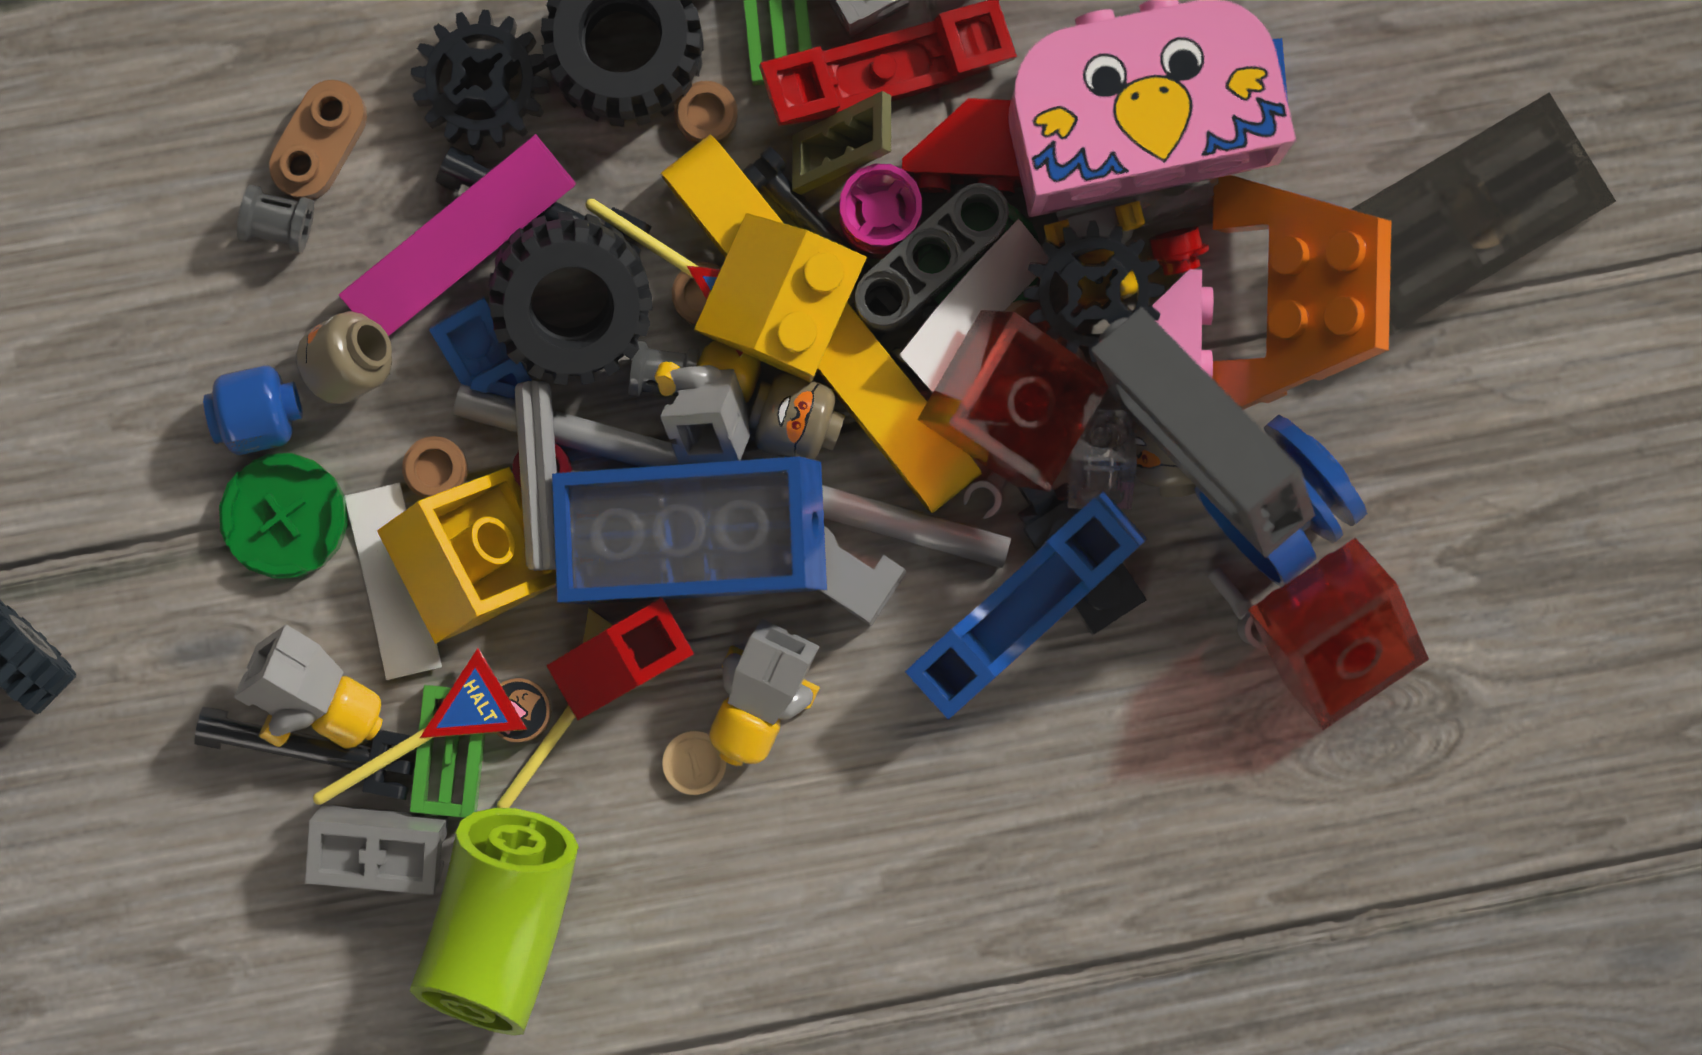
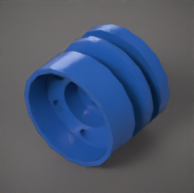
[1194,414,1367,588]

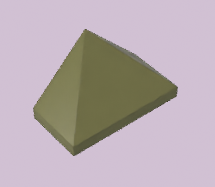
[792,91,891,195]

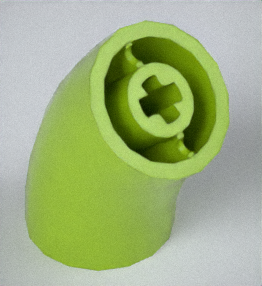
[410,808,579,1036]

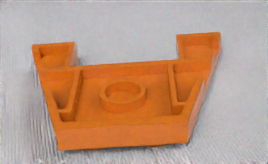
[1212,175,1391,410]

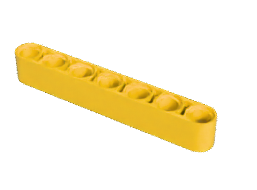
[660,134,982,513]

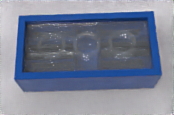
[552,456,827,604]

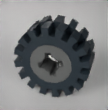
[0,600,76,714]

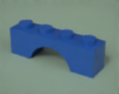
[905,492,1148,720]

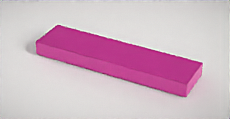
[338,134,576,336]

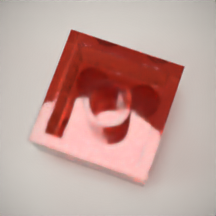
[917,310,1109,492]
[1248,537,1429,731]

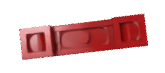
[759,0,1017,126]

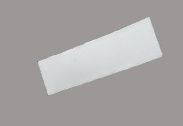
[900,219,1049,395]
[344,483,442,680]

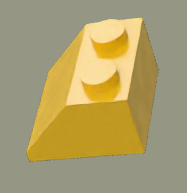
[694,213,867,383]
[377,467,557,644]

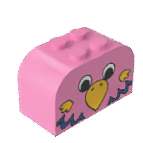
[1009,0,1296,218]

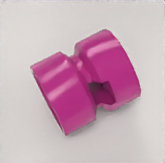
[840,164,922,259]

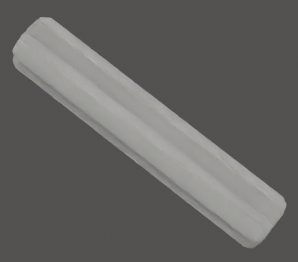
[515,381,557,571]

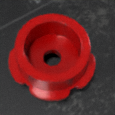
[1147,227,1209,275]

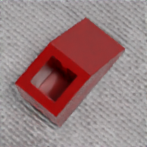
[901,98,1022,197]
[546,598,694,721]

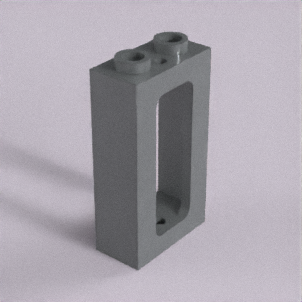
[1092,307,1315,558]

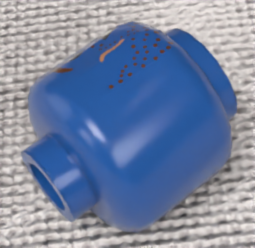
[203,365,303,455]

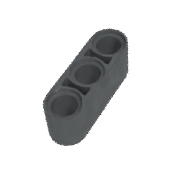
[855,183,1009,334]

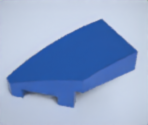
[429,296,533,399]

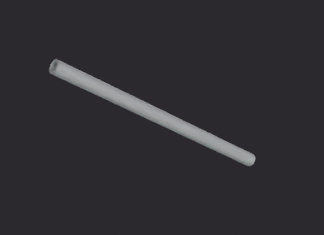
[453,385,1011,568]

